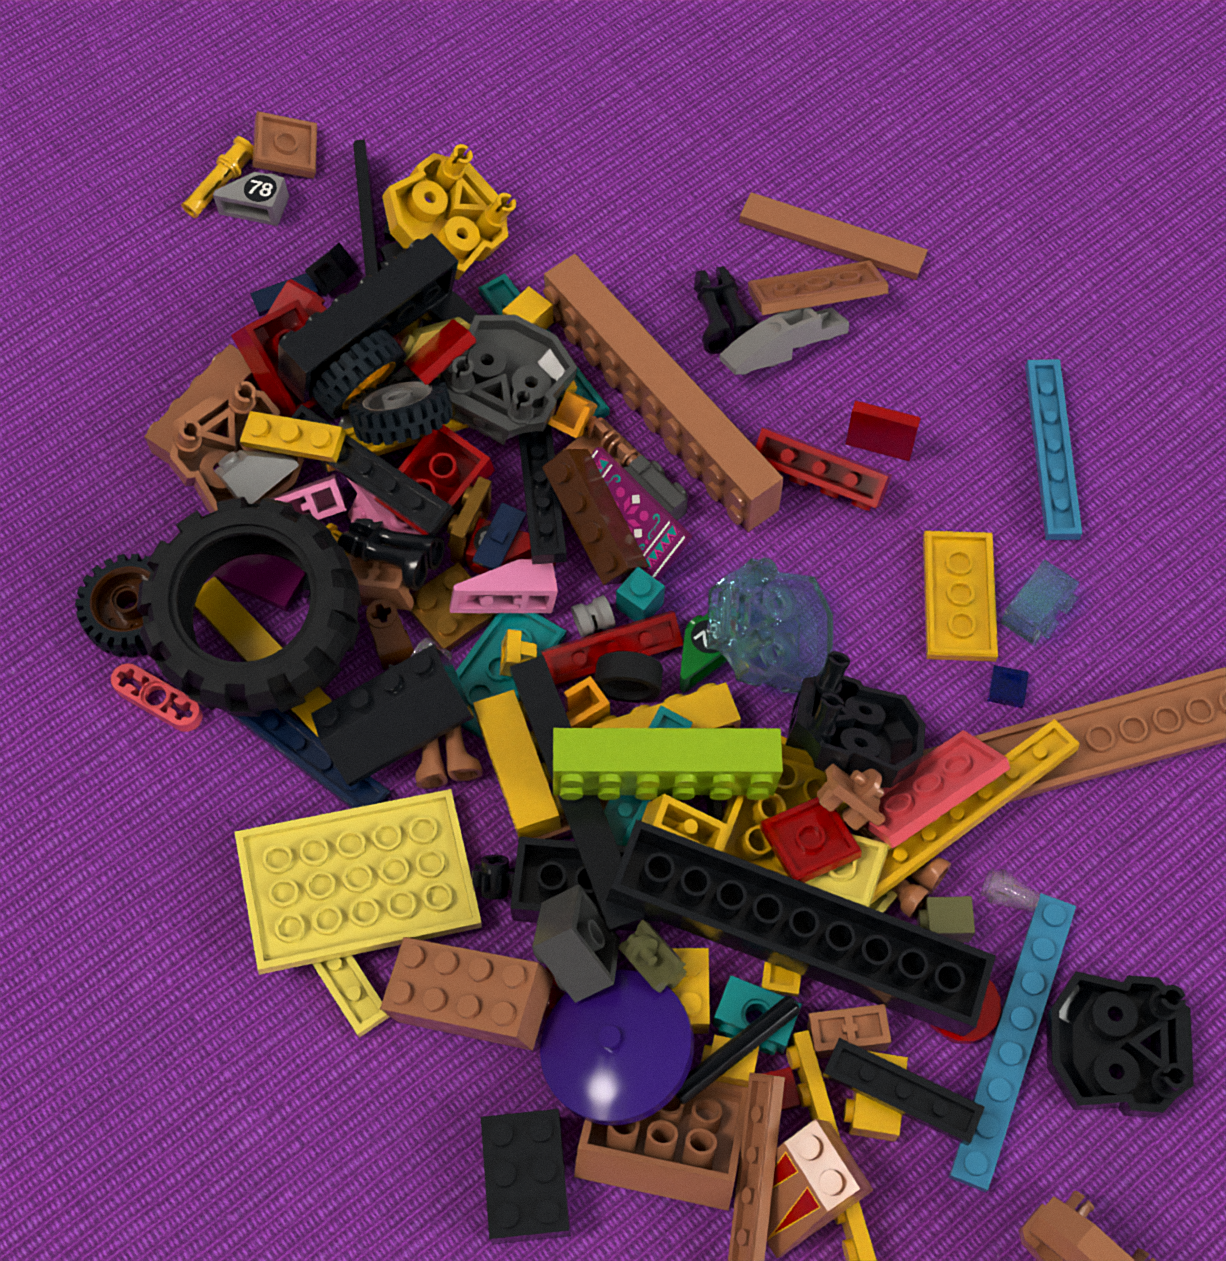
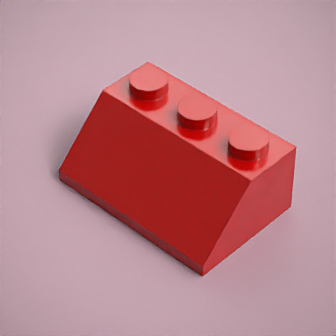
[231,299,318,418]

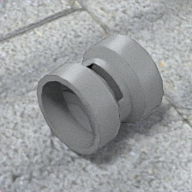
[571,595,616,638]

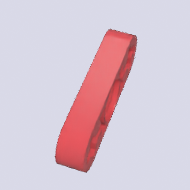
[111,663,203,732]

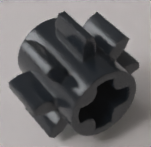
[472,854,515,899]

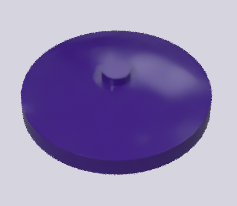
[540,970,694,1126]

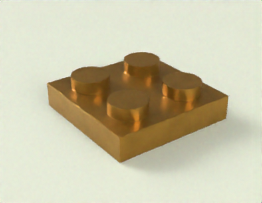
[447,476,492,566]
[408,562,497,654]

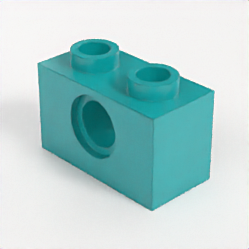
[713,976,802,1055]

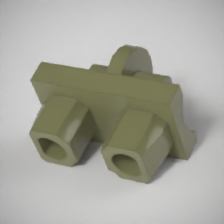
[618,919,687,993]

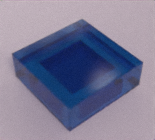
[987,665,1029,708]

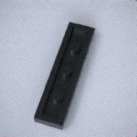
[822,1038,985,1146]

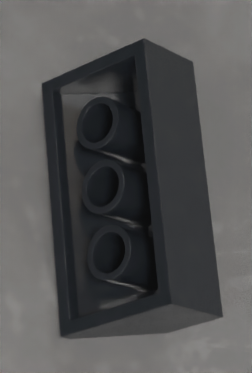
[311,644,474,787]

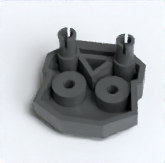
[440,315,577,445]

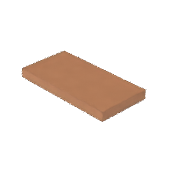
[748,260,889,315]

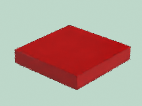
[404,319,477,385]
[845,401,921,461]
[760,797,862,883]

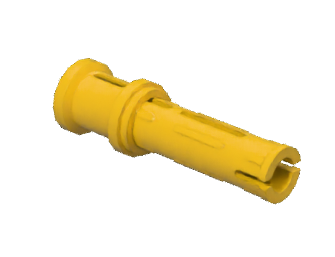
[181,136,253,218]

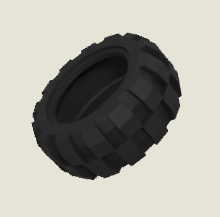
[137,497,362,717]

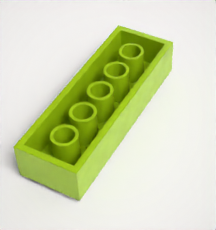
[553,728,783,800]

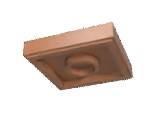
[253,111,317,179]

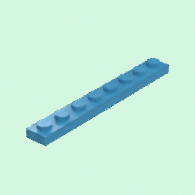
[948,893,1076,1193]

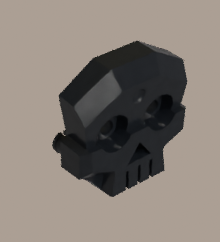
[785,651,926,788]
[1046,971,1194,1118]

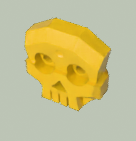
[382,144,516,280]

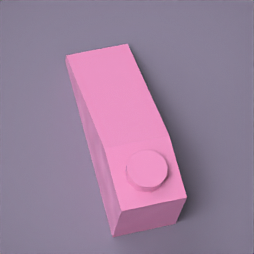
[257,474,348,520]
[449,559,558,613]

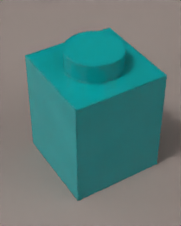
[616,567,665,622]

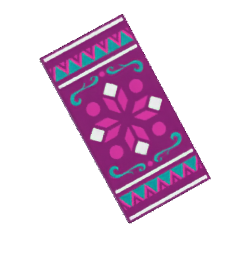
[591,447,693,581]

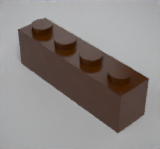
[542,449,649,585]

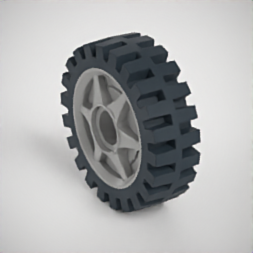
[348,376,453,445]

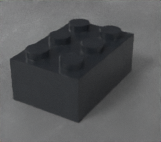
[481,1109,571,1245]

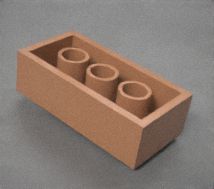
[380,937,554,1051]

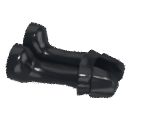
[694,266,759,354]
[337,518,445,591]

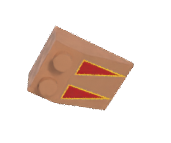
[735,1119,873,1258]

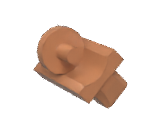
[817,764,886,831]

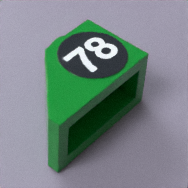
[679,610,739,693]

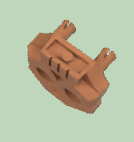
[169,381,305,513]
[1018,1191,1156,1261]

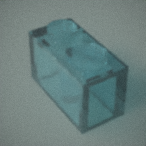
[1000,559,1080,646]

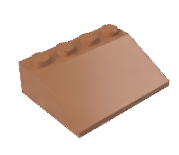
[574,1081,748,1211]

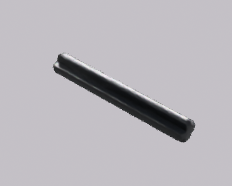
[675,996,800,1104]

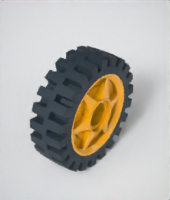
[311,330,406,419]

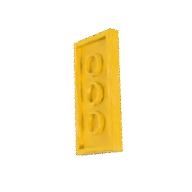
[923,531,998,662]

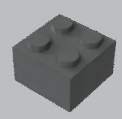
[532,884,620,1003]

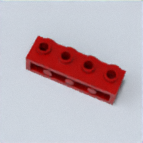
[755,427,892,511]

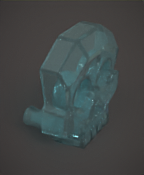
[706,557,833,694]

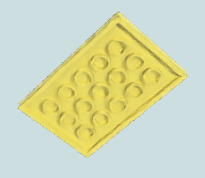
[234,789,482,975]

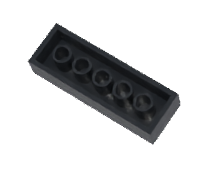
[277,233,458,403]

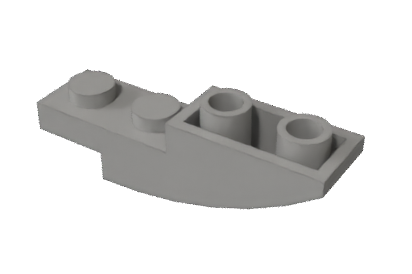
[719,307,849,375]

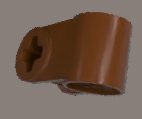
[366,599,415,670]

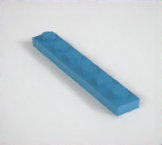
[1025,359,1082,540]

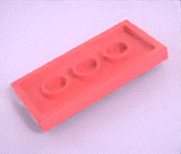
[864,730,1011,848]

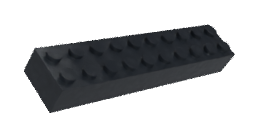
[606,819,996,1037]

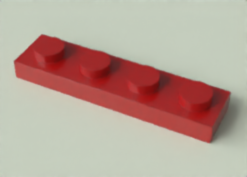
[540,610,684,685]

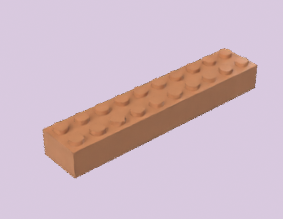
[543,254,784,532]

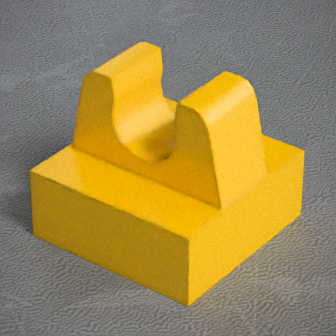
[500,629,537,676]

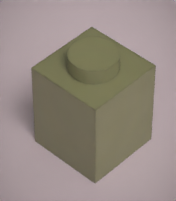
[917,896,975,943]

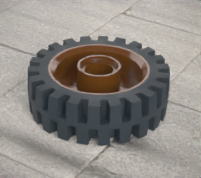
[75,554,151,658]

